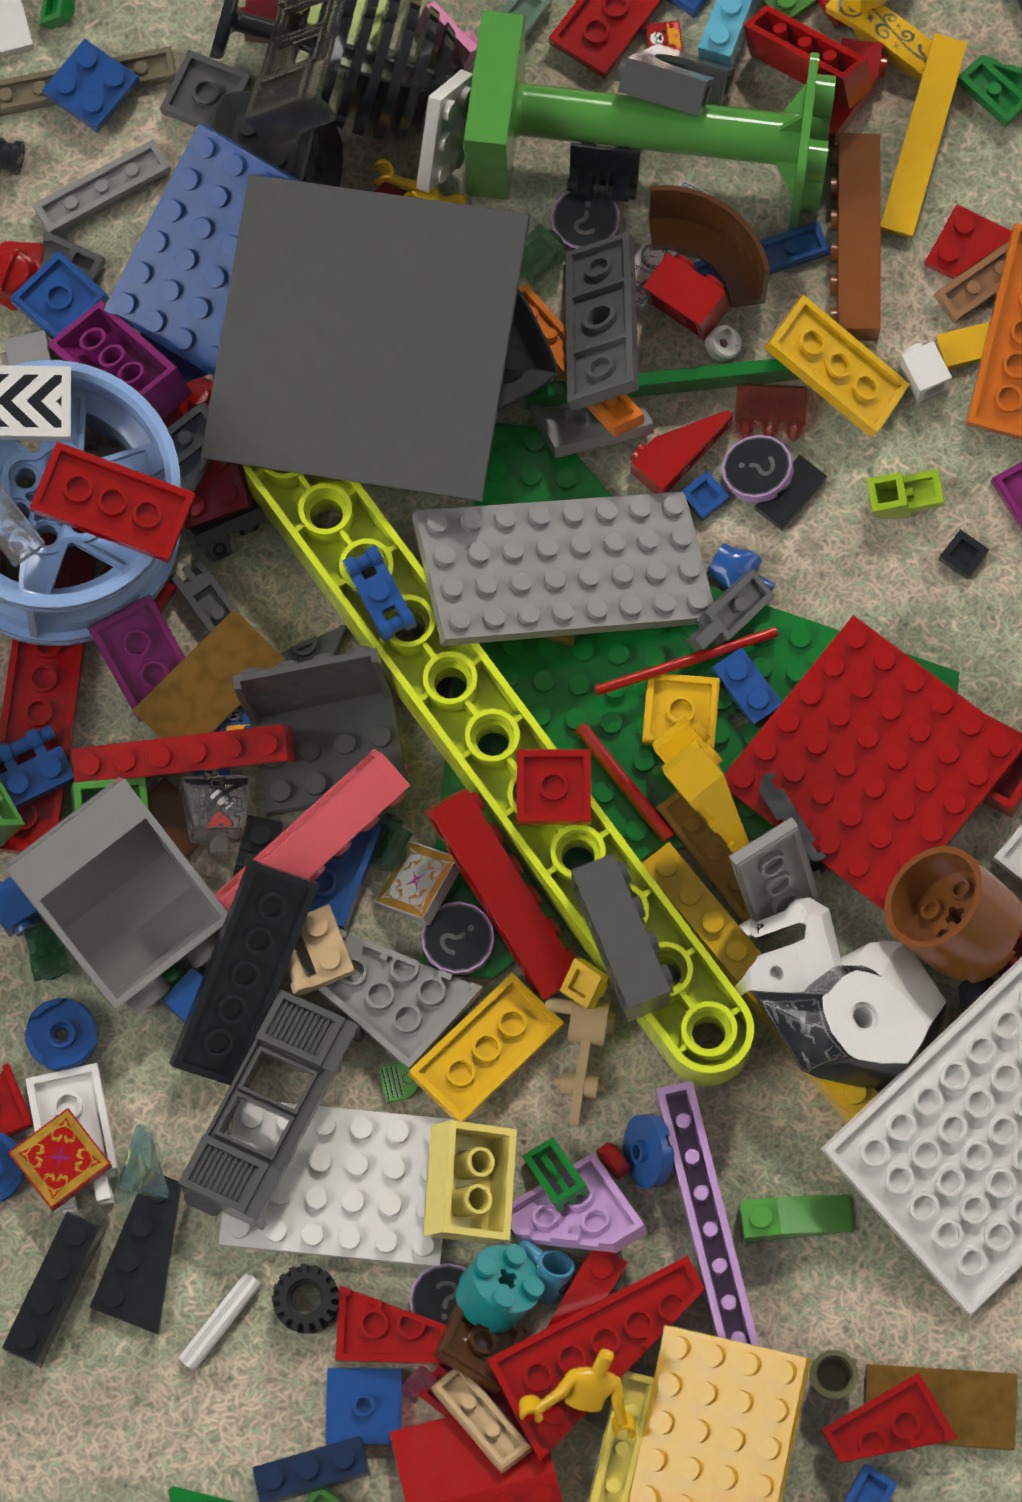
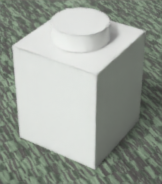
[899,341,952,403]

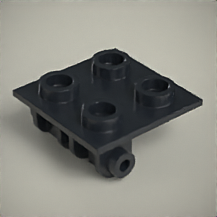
[567,142,640,202]

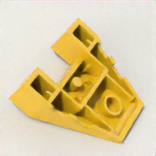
[652,717,749,853]

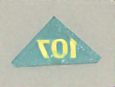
[116,1124,169,1198]

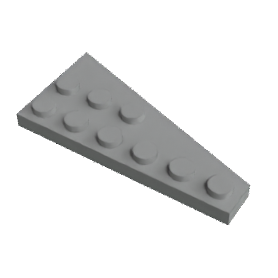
[295,929,484,1070]

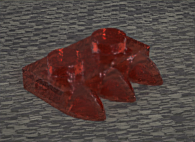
[735,383,808,442]

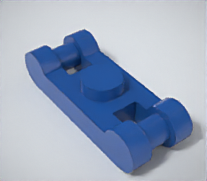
[342,545,417,642]

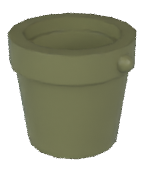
[809,1350,858,1400]

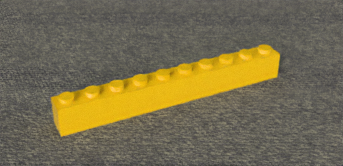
[642,842,878,1123]

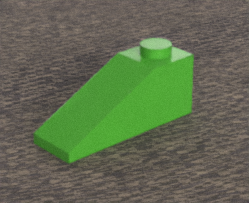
[738,1194,854,1244]

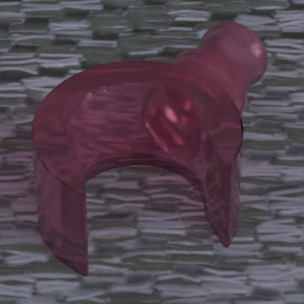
[400,1365,437,1403]

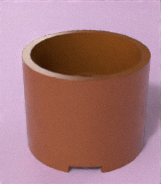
[884,846,1022,983]

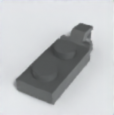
[686,568,775,652]

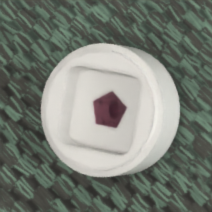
[705,325,742,362]

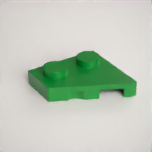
[957,55,1022,128]

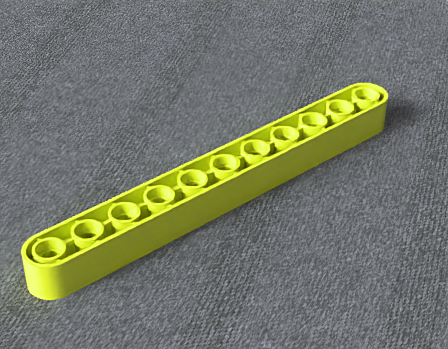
[243,465,754,1086]

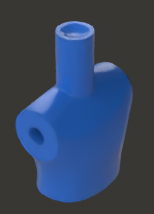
[706,543,775,591]

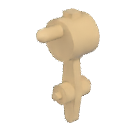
[545,997,616,1126]

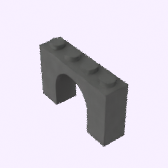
[616,44,736,116]

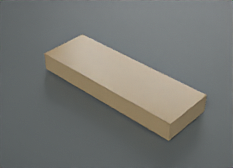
[431,1369,532,1474]

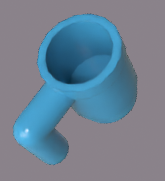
[519,1240,575,1305]

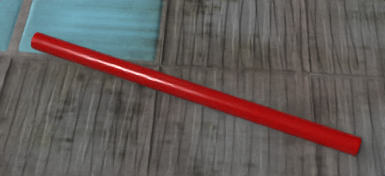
[594,627,778,696]

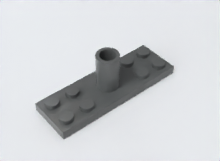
[565,231,643,411]

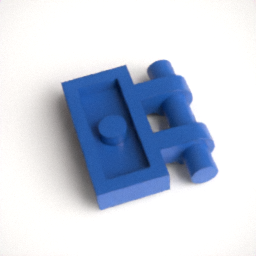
[0,725,74,809]

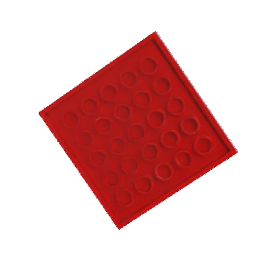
[724,615,1022,912]

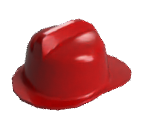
[0,241,44,311]

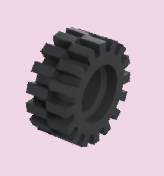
[272,1264,339,1334]

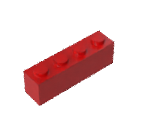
[743,5,873,109]

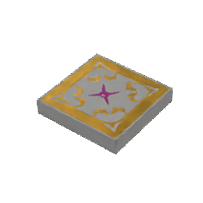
[373,840,460,925]

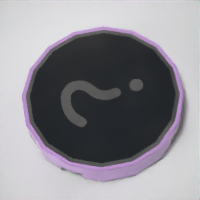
[551,187,620,251]
[722,435,794,503]
[421,902,494,975]
[409,1263,466,1325]

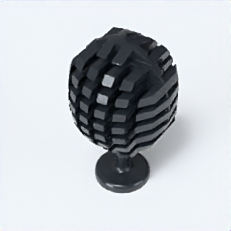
[209,0,464,139]

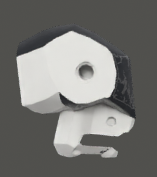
[734,897,946,1088]

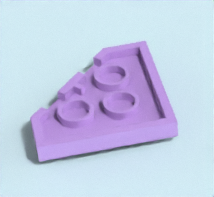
[511,1152,648,1253]

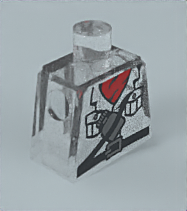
[177,775,250,860]

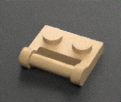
[287,904,357,996]

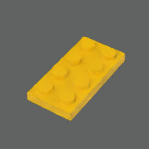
[764,294,910,438]
[408,973,564,1122]

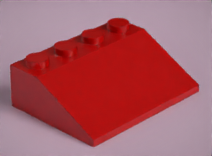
[389,1401,563,1502]

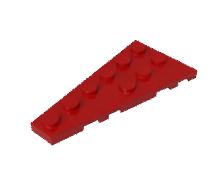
[487,1256,705,1463]

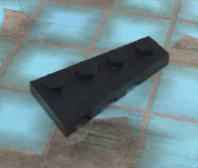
[90,1169,182,1335]

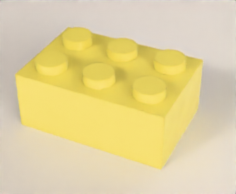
[423,1120,517,1244]

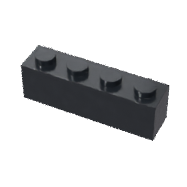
[2,1211,105,1368]

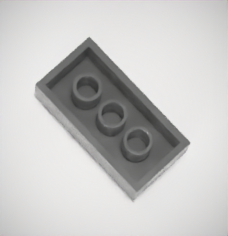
[571,853,675,1022]

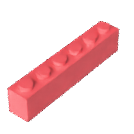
[214,749,410,912]

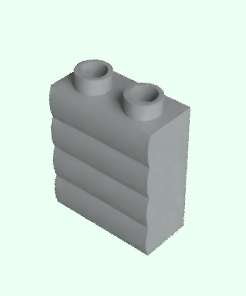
[3,777,228,1014]

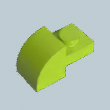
[866,469,945,519]

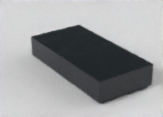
[755,454,827,531]

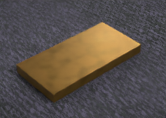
[133,609,285,738]
[865,1364,1018,1451]

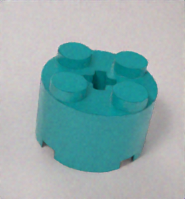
[456,1244,544,1333]

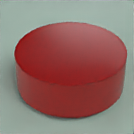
[596,1142,630,1180]

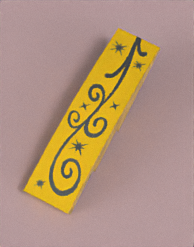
[826,0,932,81]

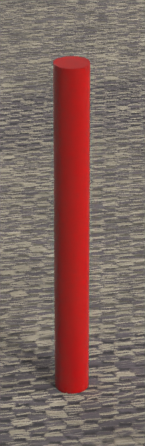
[575,723,675,843]

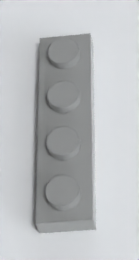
[32,139,171,235]

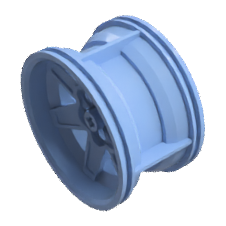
[0,360,181,646]

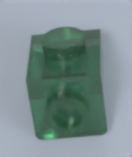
[371,813,413,871]
[24,924,70,982]

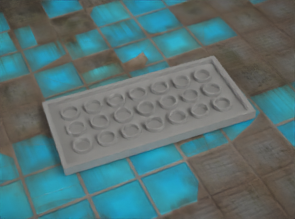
[412,491,713,646]

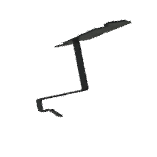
[758,772,828,874]

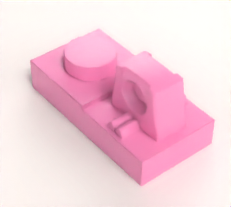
[416,1,478,71]

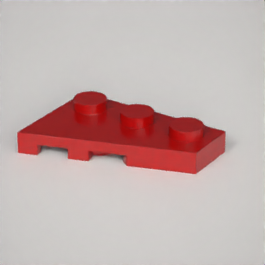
[335,1285,447,1365]
[820,1372,958,1464]

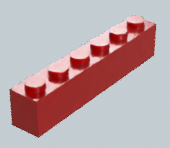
[71,724,296,783]
[424,789,577,1000]

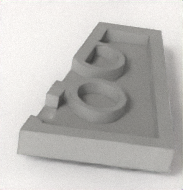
[530,401,654,458]

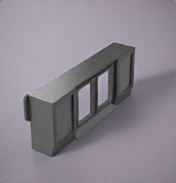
[178,989,365,1230]

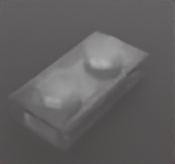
[0,485,45,567]

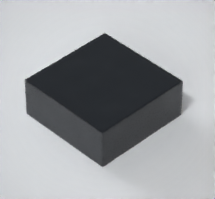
[939,529,989,580]

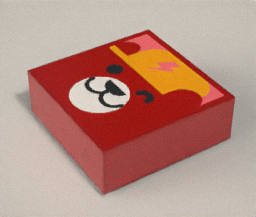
[645,20,683,51]

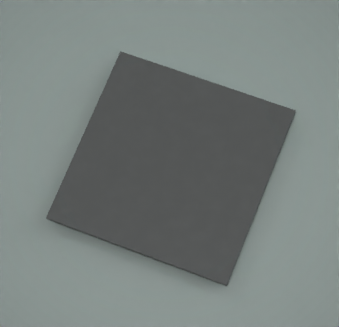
[201,174,530,502]

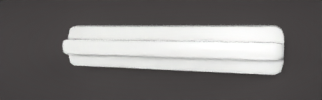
[179,1273,261,1370]

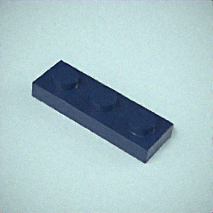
[252,1436,371,1502]

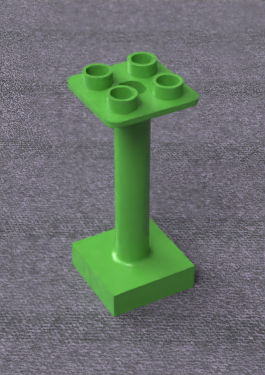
[464,10,836,229]

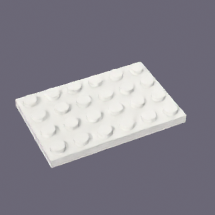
[218,1099,453,1267]

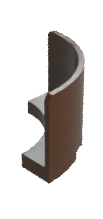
[647,185,770,307]

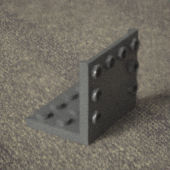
[232,646,409,817]

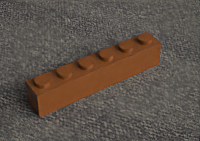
[830,133,881,341]

